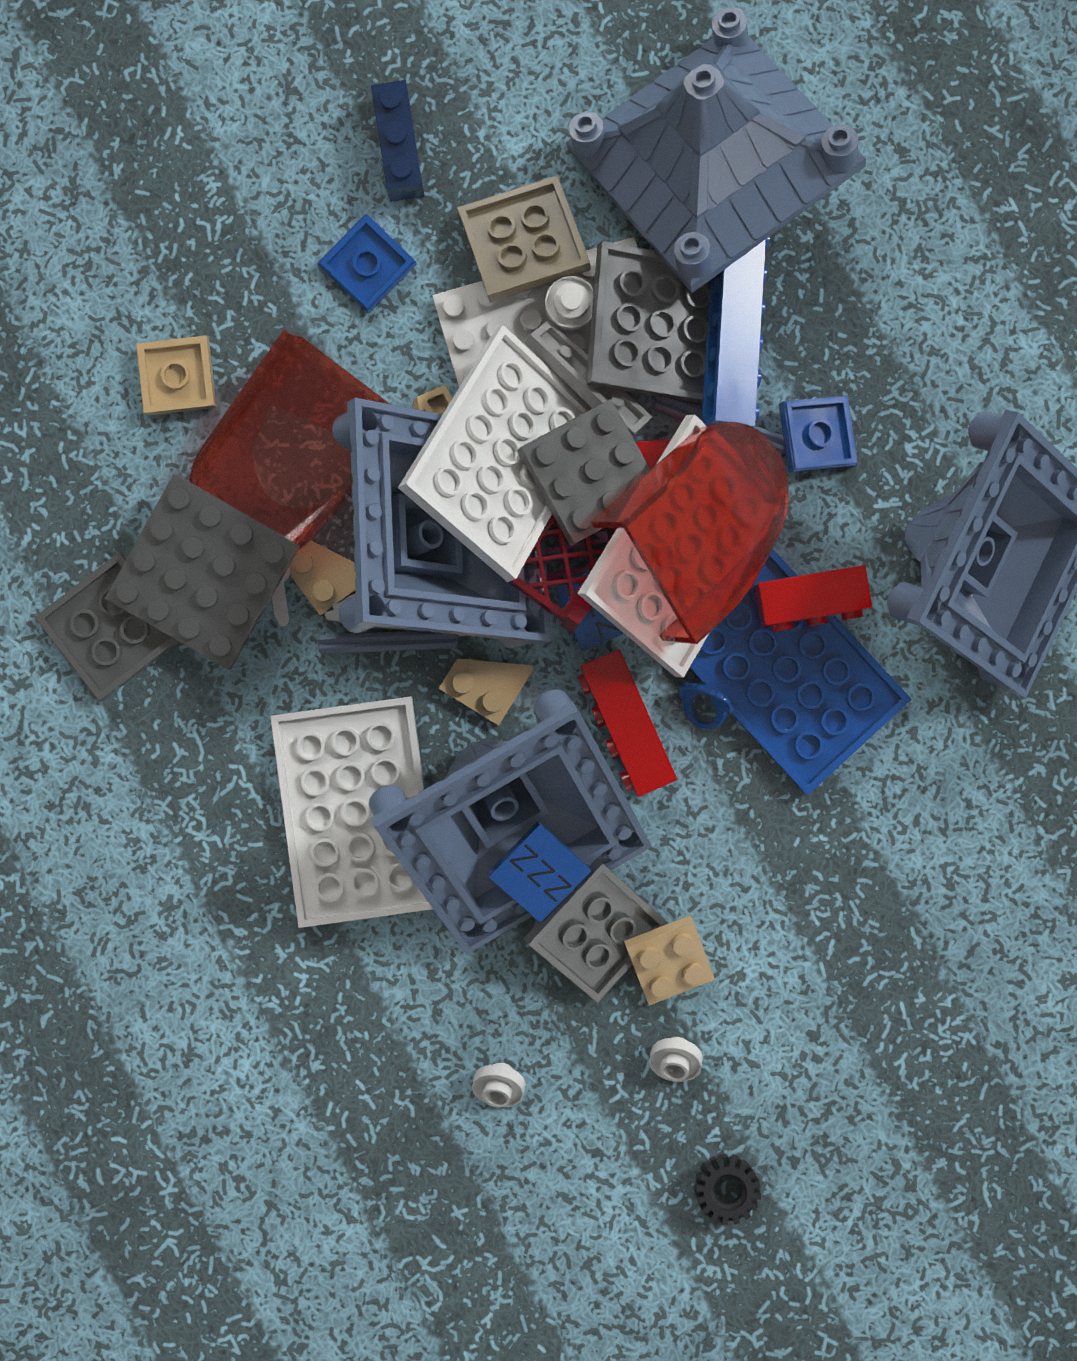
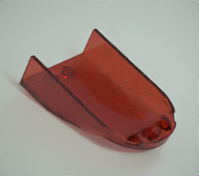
[189,329,392,551]
[590,422,789,644]

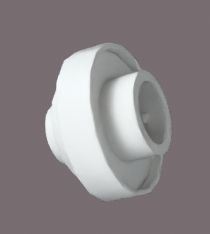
[545,276,594,331]
[649,1037,703,1082]
[472,1063,526,1107]

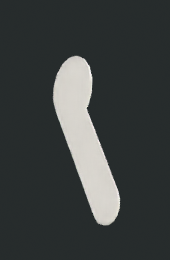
[272,567,290,626]

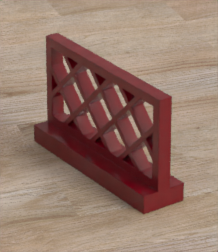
[505,514,621,634]

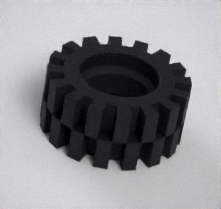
[694,1154,761,1225]

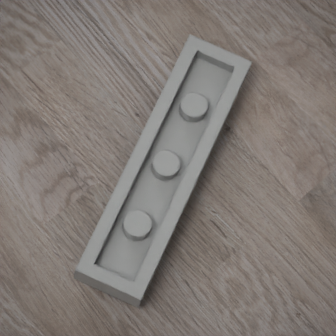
[525,319,652,437]

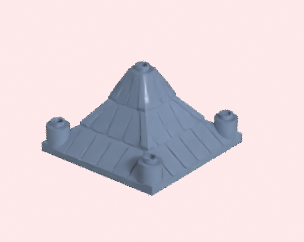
[566,8,866,293]
[332,398,551,649]
[887,410,1077,699]
[368,689,652,955]

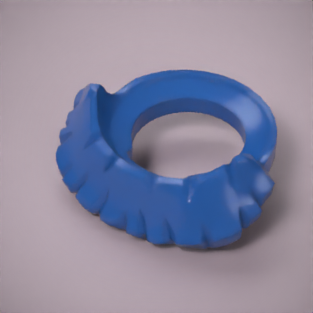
[678,683,734,729]

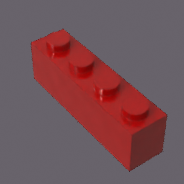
[577,649,678,797]

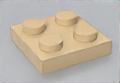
[136,336,217,416]
[624,915,715,1006]

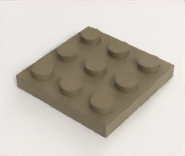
[457,175,591,302]

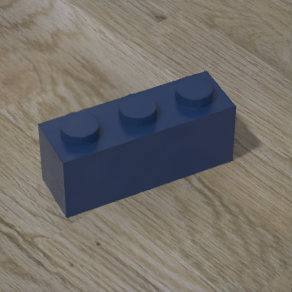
[371,80,425,202]

